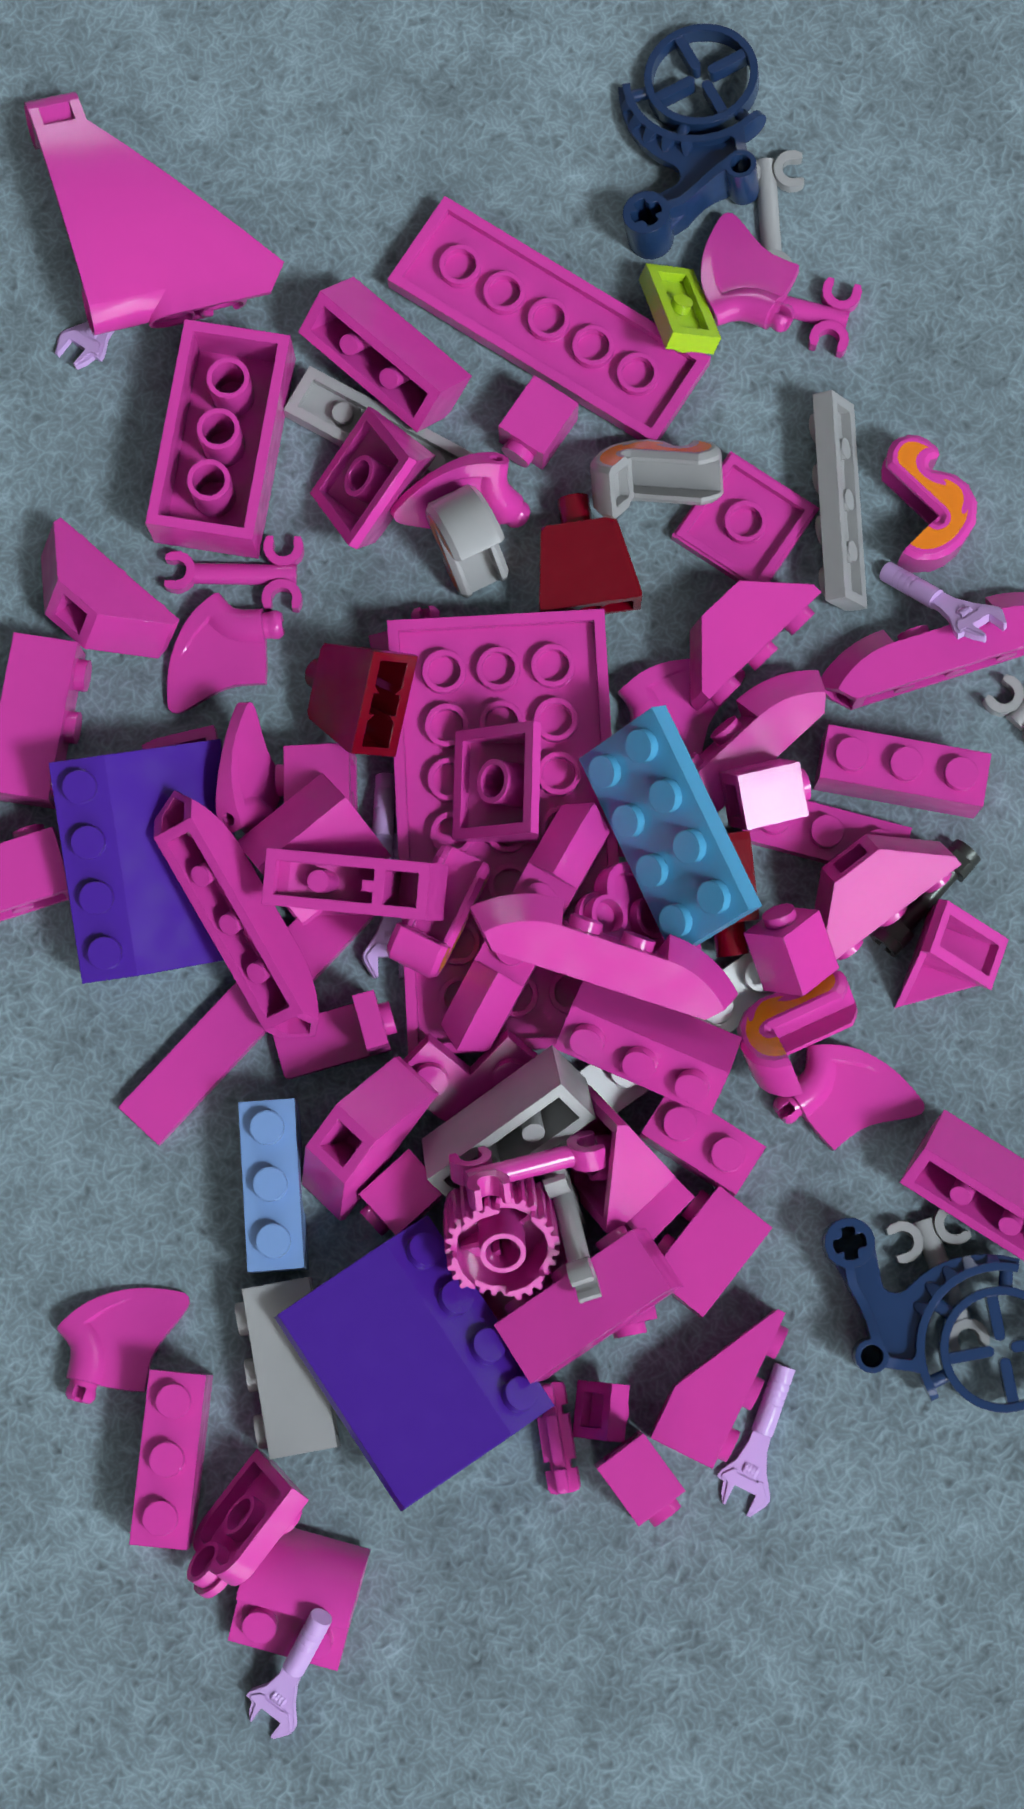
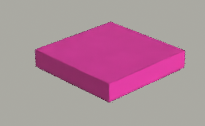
[671,451,819,582]

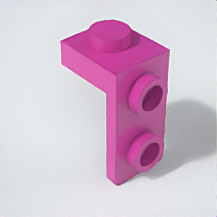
[273,990,398,1079]

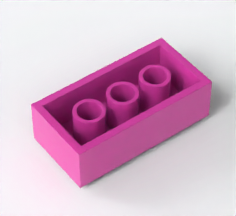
[145,319,296,559]

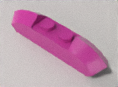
[821,592,1024,710]
[618,670,826,857]
[153,790,319,1038]
[441,802,610,1051]
[470,894,738,1020]

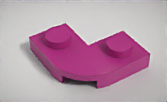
[403,1029,538,1121]

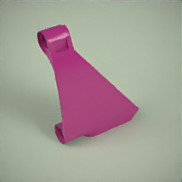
[24,92,284,336]

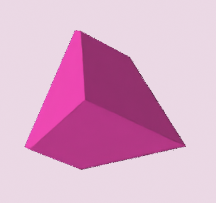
[895,899,1009,1008]

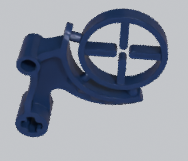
[618,23,766,260]
[822,1218,1024,1413]

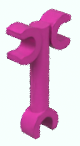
[783,277,862,358]
[164,536,305,613]
[449,1131,607,1211]

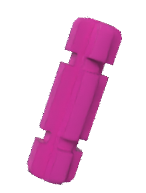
[537,1381,581,1495]

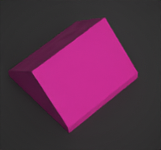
[310,406,436,549]
[452,720,541,843]
[238,773,391,926]
[570,1085,675,1233]

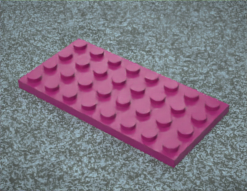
[387,609,619,1054]

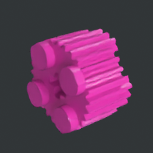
[443,1177,560,1300]

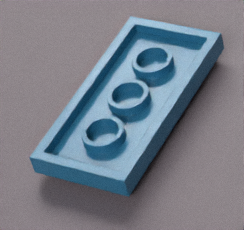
[579,705,762,946]

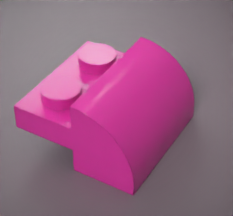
[228,1528,371,1671]

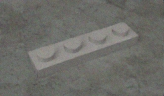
[283,366,474,479]
[809,390,867,611]

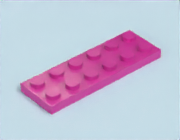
[387,196,711,441]

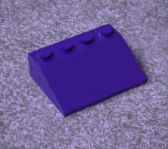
[49,739,235,984]
[274,1215,555,1511]

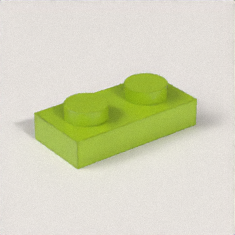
[639,263,721,354]

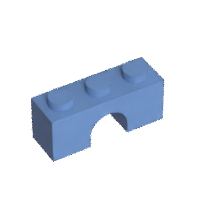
[238,1098,309,1274]

